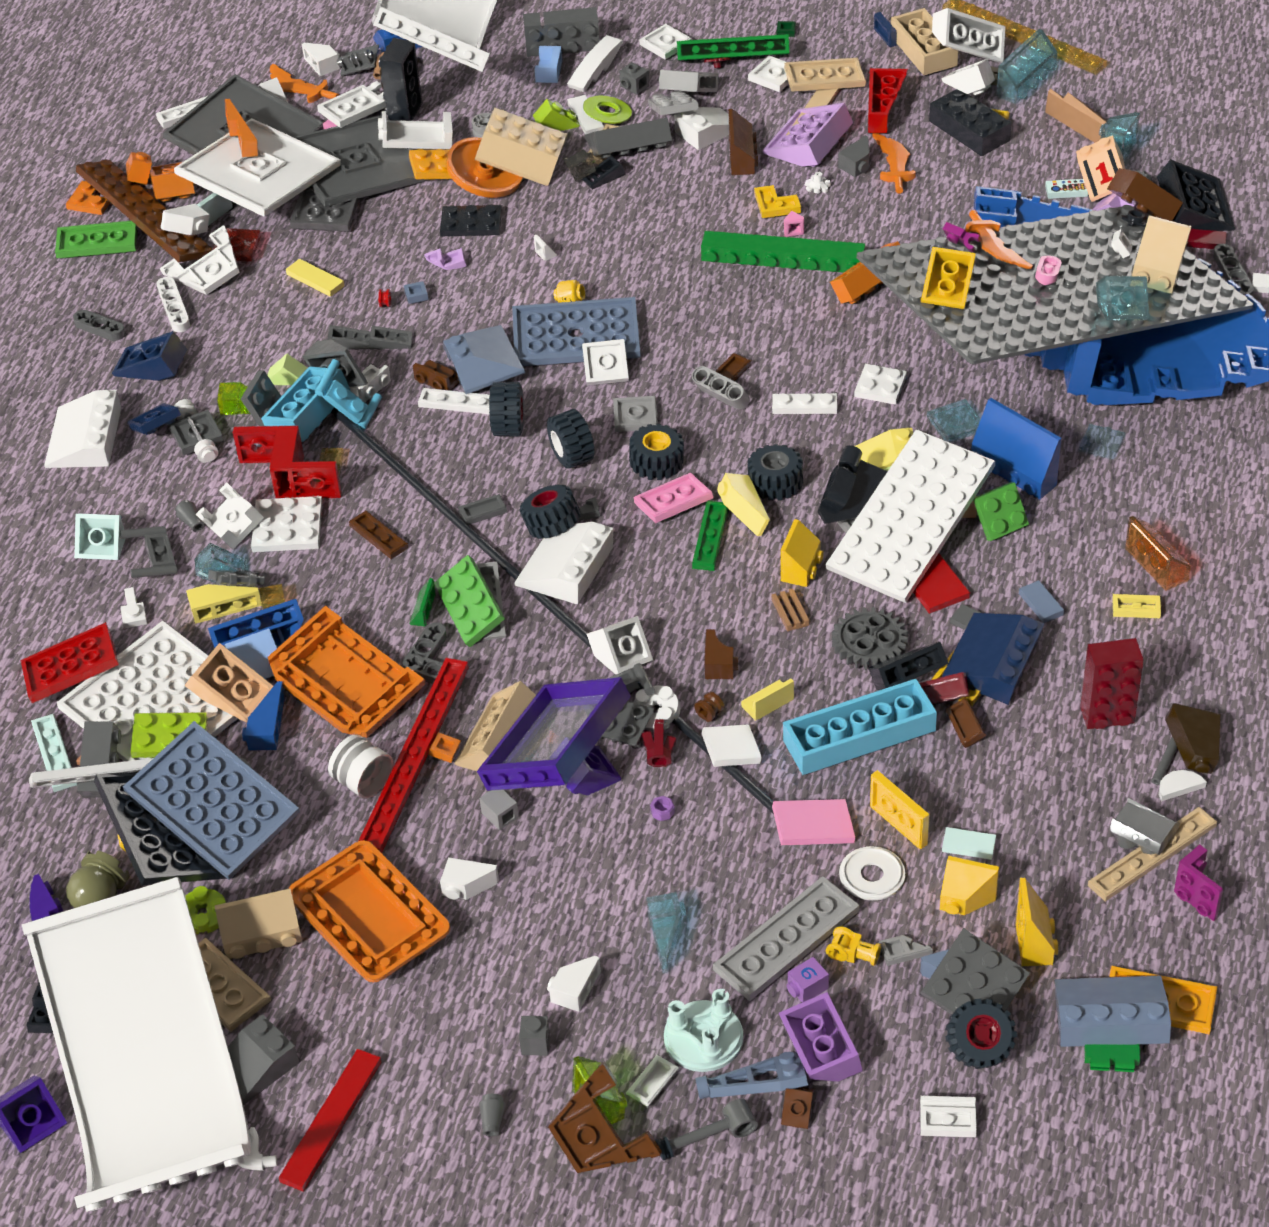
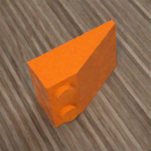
[149,162,195,201]

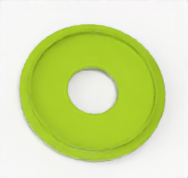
[583,95,632,124]

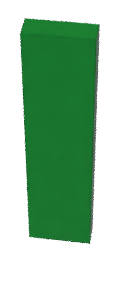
[692,501,728,571]

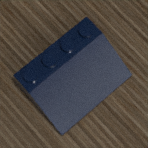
[942,613,1044,705]

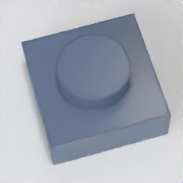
[403,281,428,304]

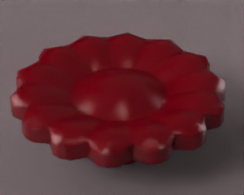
[704,57,730,68]

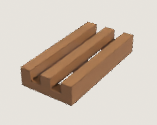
[771,589,809,632]

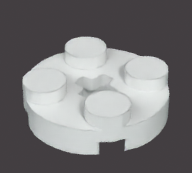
[634,685,681,732]

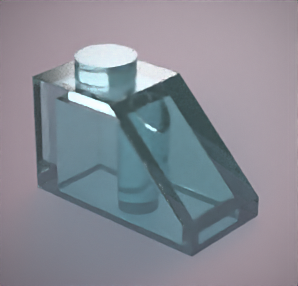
[194,543,248,583]

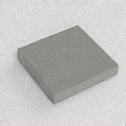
[613,396,658,432]

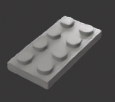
[648,91,698,115]

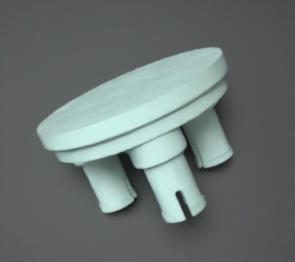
[664,989,743,1072]

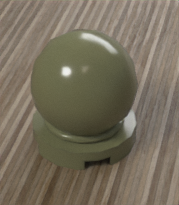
[66,851,130,908]

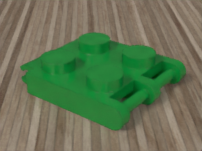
[1084,1044,1140,1072]

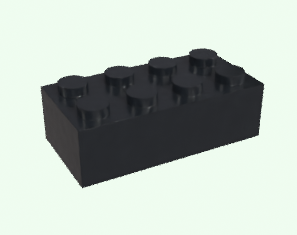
[378,38,423,121]
[929,89,1012,156]

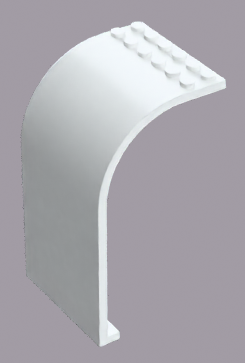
[372,0,497,72]
[22,877,251,1212]

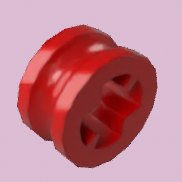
[378,289,391,307]

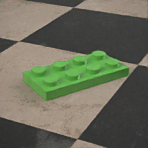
[55,221,137,258]
[434,555,505,647]

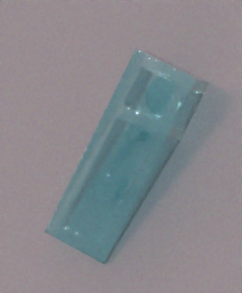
[646,892,686,974]

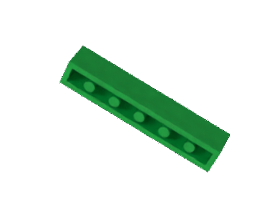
[676,34,790,61]

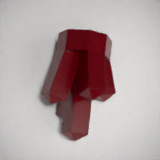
[642,719,676,767]

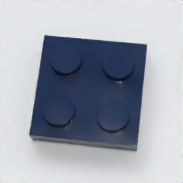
[127,403,181,435]

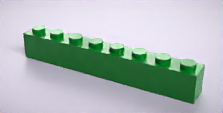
[701,231,865,273]

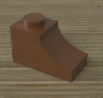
[704,629,738,679]

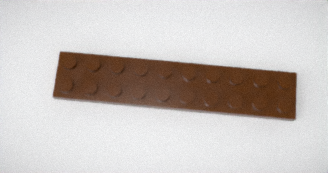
[76,159,213,262]

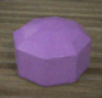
[650,796,675,821]

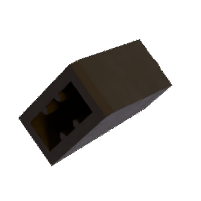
[1165,703,1221,774]

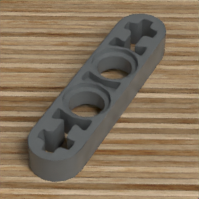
[1213,244,1254,297]

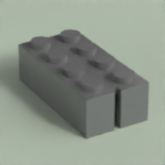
[523,7,600,57]

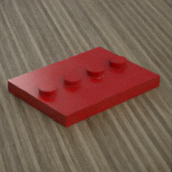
[20,622,119,703]

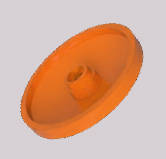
[446,137,523,198]

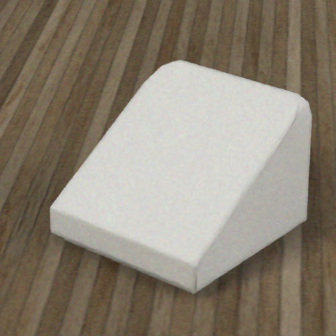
[534,235,557,261]

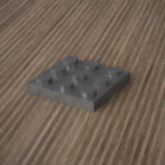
[290,186,359,231]

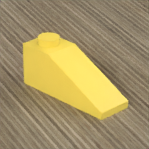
[717,473,770,536]
[186,584,262,624]

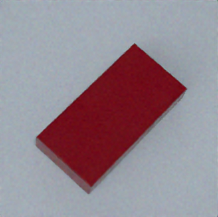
[1186,229,1226,249]
[919,672,970,705]

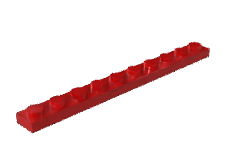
[358,658,469,853]

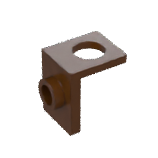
[781,1086,816,1129]

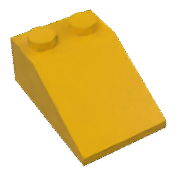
[921,247,976,309]
[1015,878,1058,966]

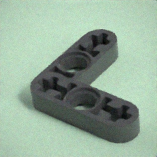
[403,622,466,689]

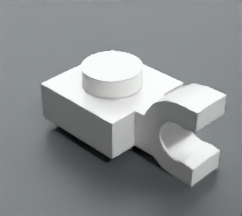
[121,587,147,629]

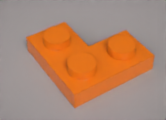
[66,181,110,215]

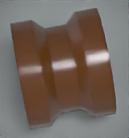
[694,691,725,722]

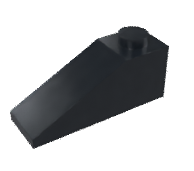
[868,641,949,690]

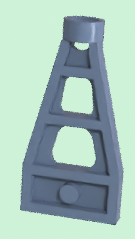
[695,1052,808,1099]

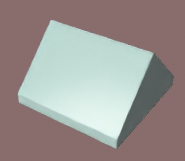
[197,192,233,226]
[74,514,125,560]

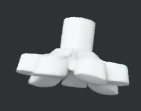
[805,172,831,193]

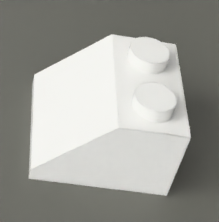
[587,616,653,674]

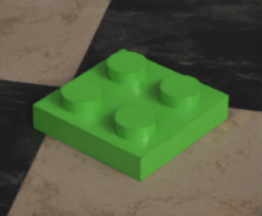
[973,482,1029,541]

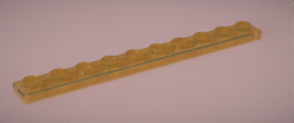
[942,0,1107,75]

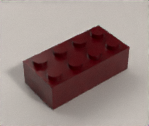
[1080,638,1144,729]

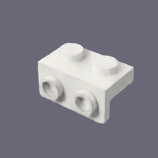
[349,364,390,402]

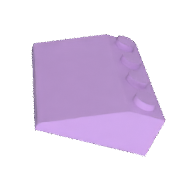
[762,103,853,167]

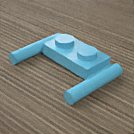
[315,359,382,430]

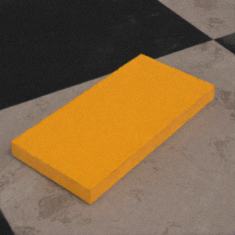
[1109,966,1217,1034]

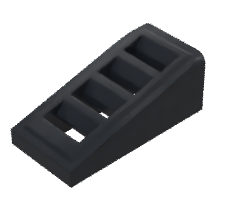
[581,155,626,190]

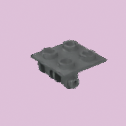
[337,44,379,76]
[600,701,654,749]

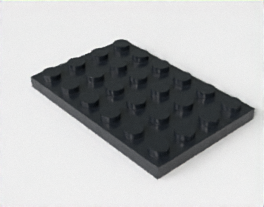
[94,772,236,886]

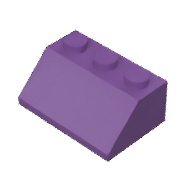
[779,992,863,1082]

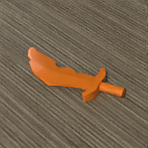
[270,64,339,103]
[872,133,916,194]
[965,210,1033,269]

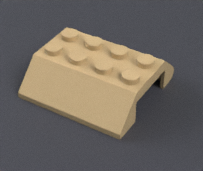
[475,108,567,186]

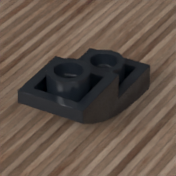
[26,982,53,1034]

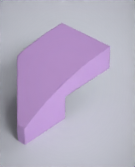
[424,248,466,270]

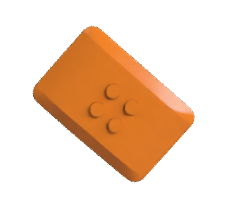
[289,840,450,983]

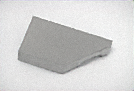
[879,935,933,966]

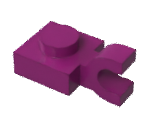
[943,222,981,253]

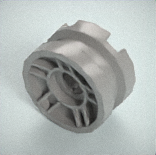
[471,113,492,138]

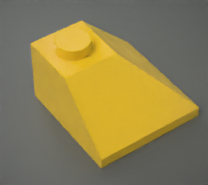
[940,856,999,915]

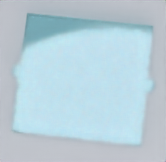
[1078,424,1125,460]

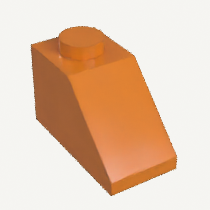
[126,152,152,185]

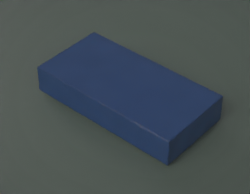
[874,12,897,47]

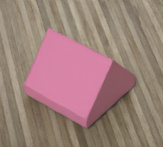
[784,211,804,237]

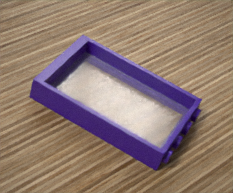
[477,677,631,791]

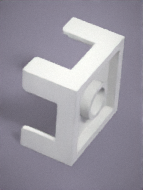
[196,483,264,549]

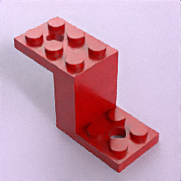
[233,426,342,499]

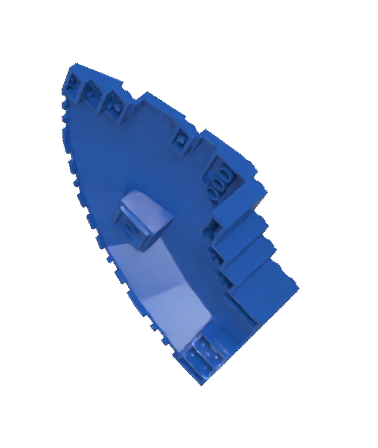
[974,186,1269,405]

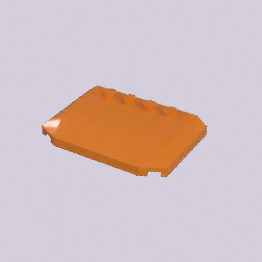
[267,606,425,738]

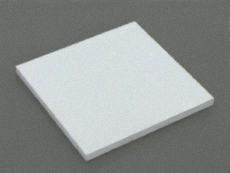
[174,118,341,217]

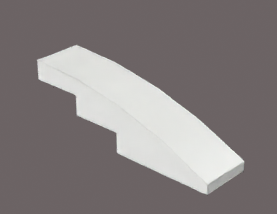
[567,35,623,92]

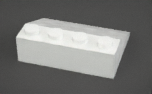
[44,390,121,468]
[515,522,613,604]

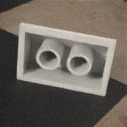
[942,59,995,95]

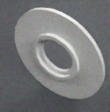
[839,846,905,901]

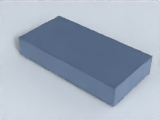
[1019,580,1064,623]

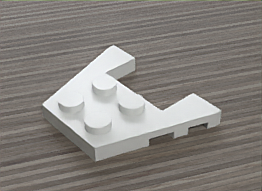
[160,225,240,295]

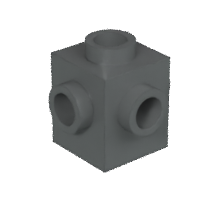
[619,62,649,95]

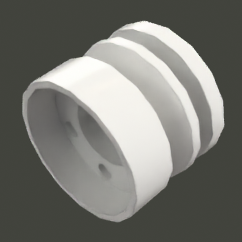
[328,734,394,799]

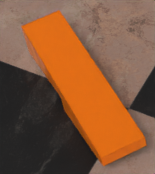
[225,99,258,157]

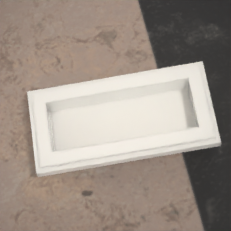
[626,1055,679,1107]

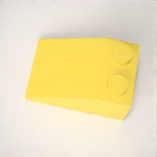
[855,428,913,469]

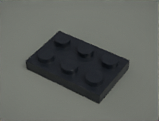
[440,204,502,237]

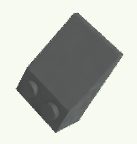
[302,339,368,387]
[228,1014,299,1105]

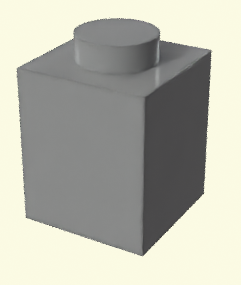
[479,790,519,830]

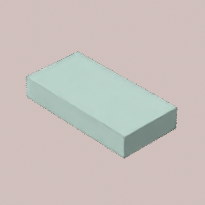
[942,827,996,860]

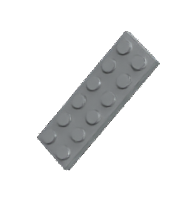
[713,876,859,1001]

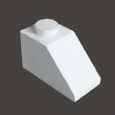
[302,43,340,76]
[161,204,210,235]
[440,858,499,900]
[547,956,601,1012]

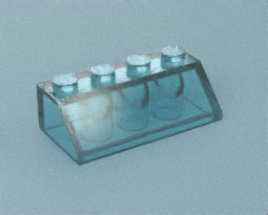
[997,29,1058,104]

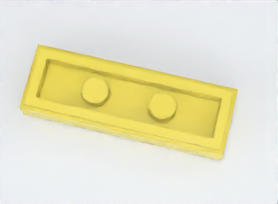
[286,259,344,297]

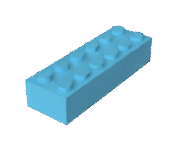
[783,679,937,775]

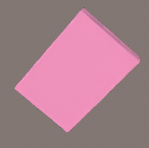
[633,473,713,523]
[772,799,855,845]

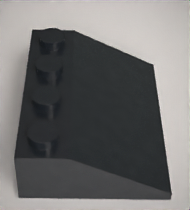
[1157,159,1235,231]

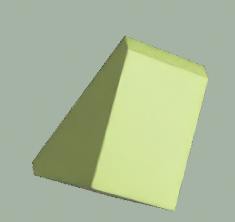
[268,354,308,385]

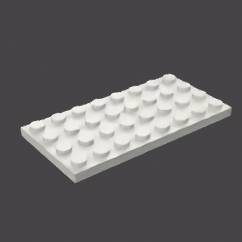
[826,430,995,603]

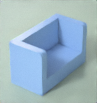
[535,46,562,83]

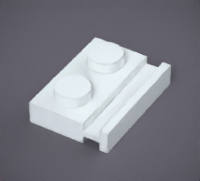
[920,1096,976,1137]

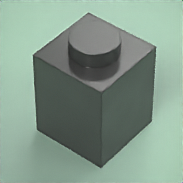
[519,1016,550,1056]

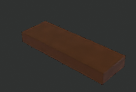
[349,510,408,560]

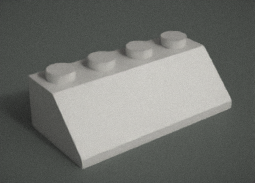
[932,8,1005,63]

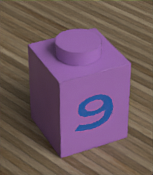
[787,957,829,1002]

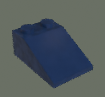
[112,331,188,381]

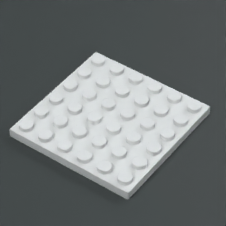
[57,621,238,762]

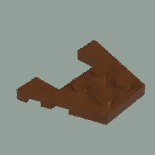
[548,1061,662,1173]

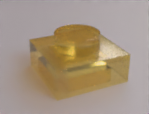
[259,584,285,609]

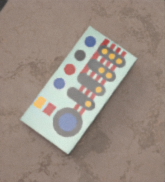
[1045,179,1088,199]

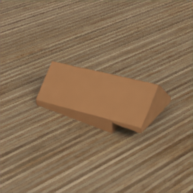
[1045,88,1124,143]

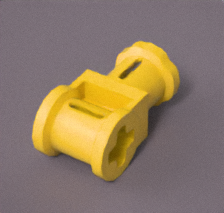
[826,927,881,966]

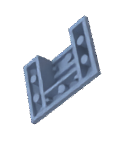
[443,325,525,394]

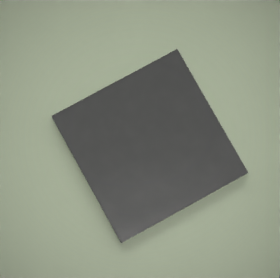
[163,74,324,155]
[293,115,431,207]

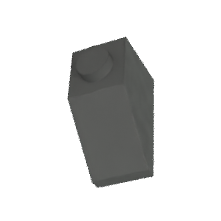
[838,135,869,177]

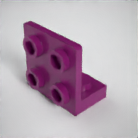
[1174,844,1223,921]

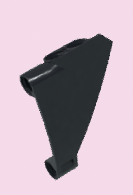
[817,445,888,524]

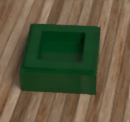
[776,21,796,37]

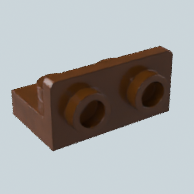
[413,360,460,391]

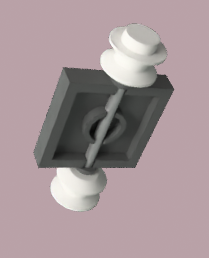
[169,399,224,463]

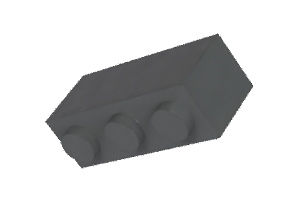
[77,721,122,798]

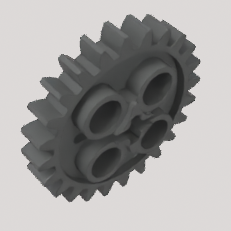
[832,607,908,670]

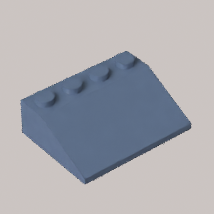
[1054,976,1171,1047]

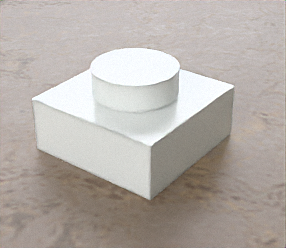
[1112,229,1133,258]

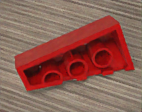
[868,68,908,133]

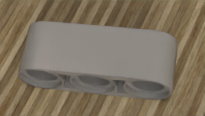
[692,366,750,409]

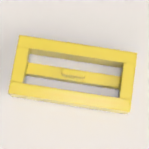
[1112,594,1161,618]

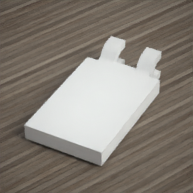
[317,81,386,128]

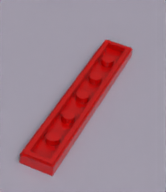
[278,1049,382,1192]

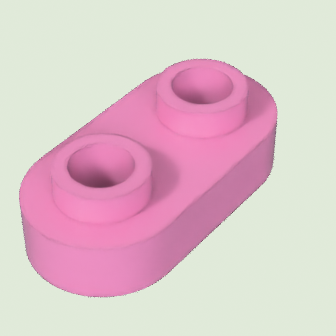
[1035,256,1061,285]

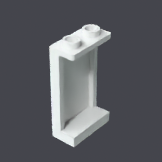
[378,111,452,149]

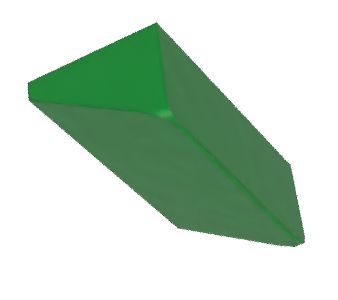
[409,578,436,627]

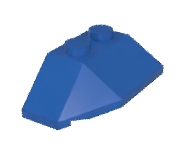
[208,599,304,648]

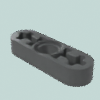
[73,310,125,341]

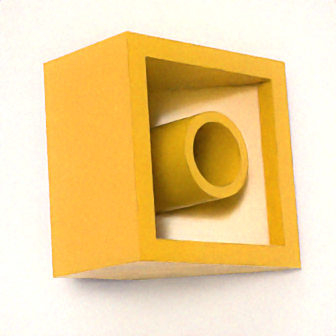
[781,519,824,587]

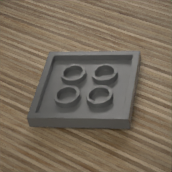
[920,928,1030,1014]

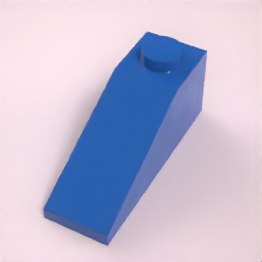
[242,681,285,750]

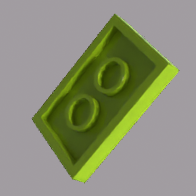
[131,712,208,758]

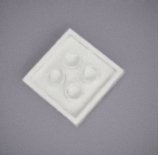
[251,496,322,552]

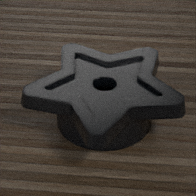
[1121,210,1147,227]

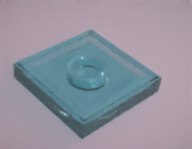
[927,399,981,443]

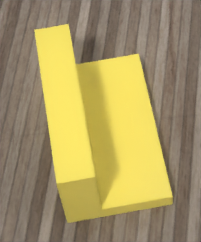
[741,679,794,721]

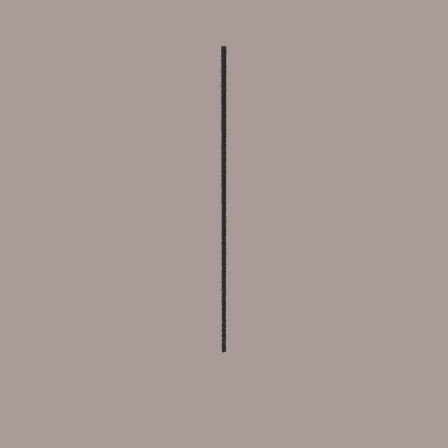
[331,407,774,814]

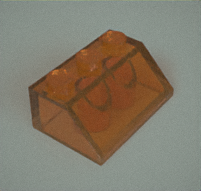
[1125,516,1191,591]

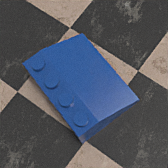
[971,398,1062,499]

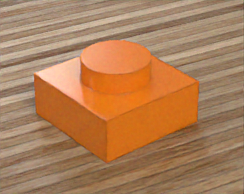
[429,732,461,763]

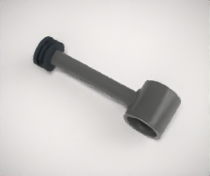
[655,1099,758,1161]

